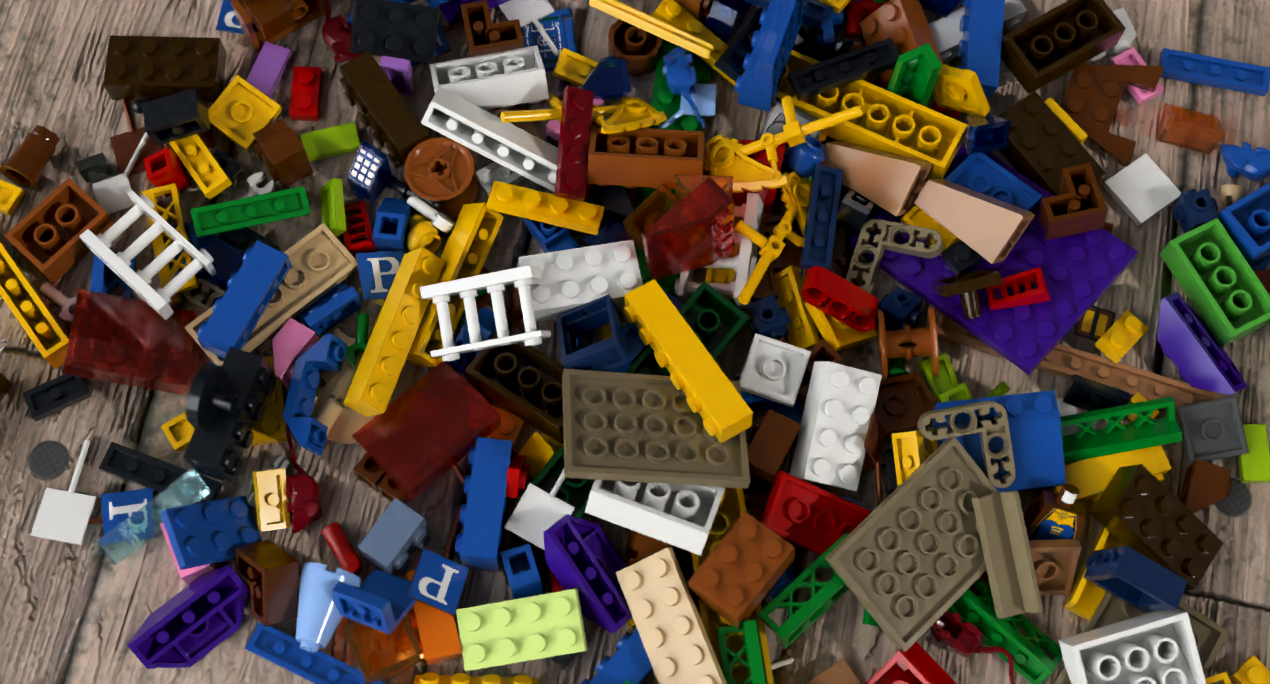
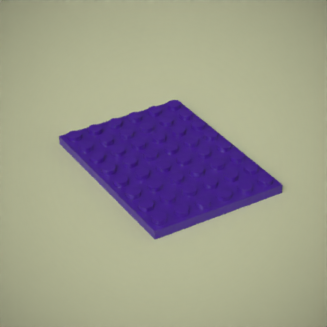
[849,136,1138,375]

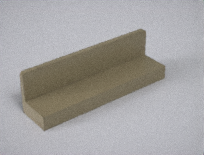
[972,491,1043,619]

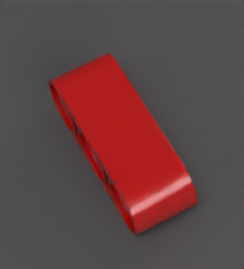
[801,266,879,332]

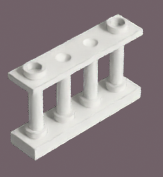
[79,190,217,320]
[675,191,764,309]
[420,265,551,362]

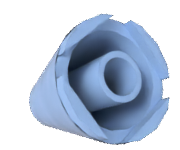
[295,562,361,653]

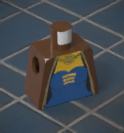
[1023,483,1085,541]

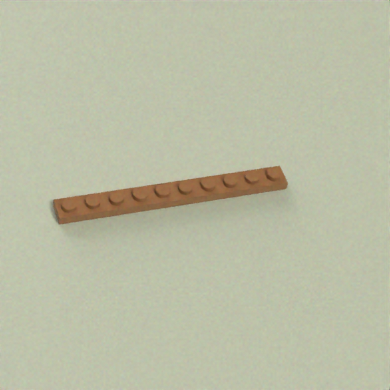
[936,311,1220,413]

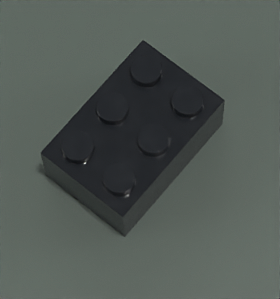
[348,0,440,64]

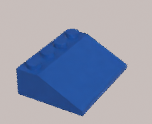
[734,0,804,112]
[932,390,1066,492]

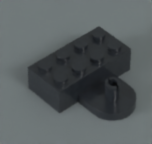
[183,347,276,484]

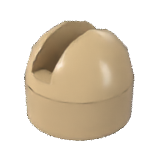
[1220,185,1243,206]

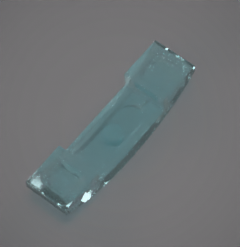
[97,467,212,565]

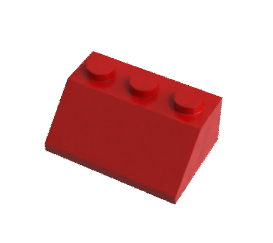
[865,641,957,684]

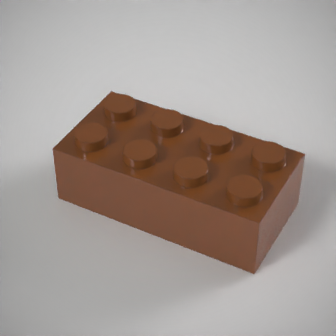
[588,125,704,191]

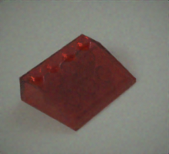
[642,176,734,280]
[62,289,196,395]
[352,362,501,502]

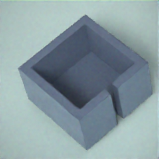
[357,498,430,576]

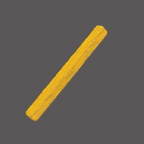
[589,0,715,59]

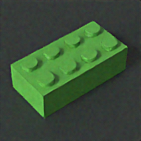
[1160,218,1270,348]

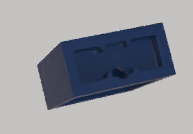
[556,294,630,372]
[1083,545,1188,612]

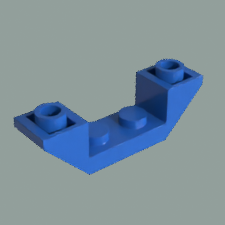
[282,333,347,455]

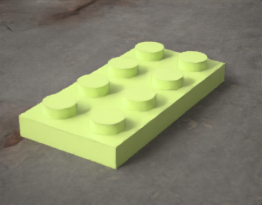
[456,589,588,671]

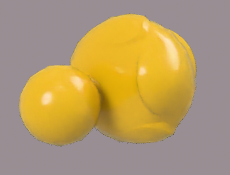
[406,214,442,254]

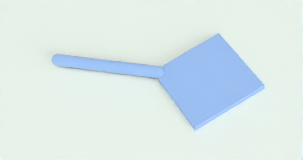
[656,83,717,129]

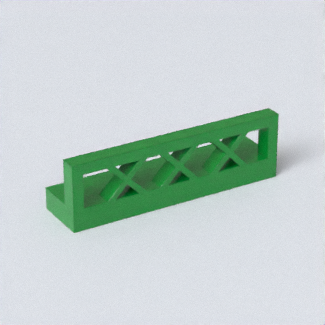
[887,43,943,107]
[190,186,311,238]
[1060,396,1182,463]
[758,533,849,649]
[947,577,1063,684]
[716,619,766,684]

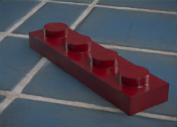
[555,86,594,201]

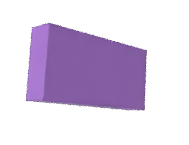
[246,41,292,99]
[380,56,415,96]

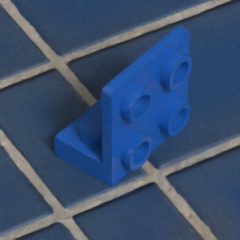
[298,280,363,336]
[332,569,418,635]

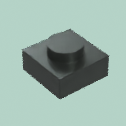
[76,152,114,183]

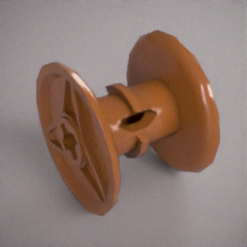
[404,137,480,222]
[877,305,939,381]

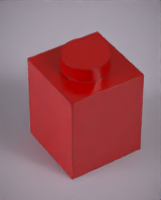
[144,147,191,197]

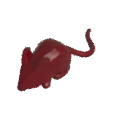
[322,0,359,63]
[286,423,322,533]
[931,611,1015,684]

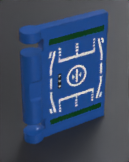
[523,8,577,72]

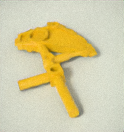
[500,93,667,134]
[703,96,864,193]
[734,172,811,305]

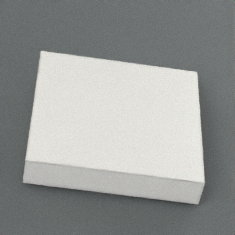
[1102,153,1182,227]
[739,333,811,407]

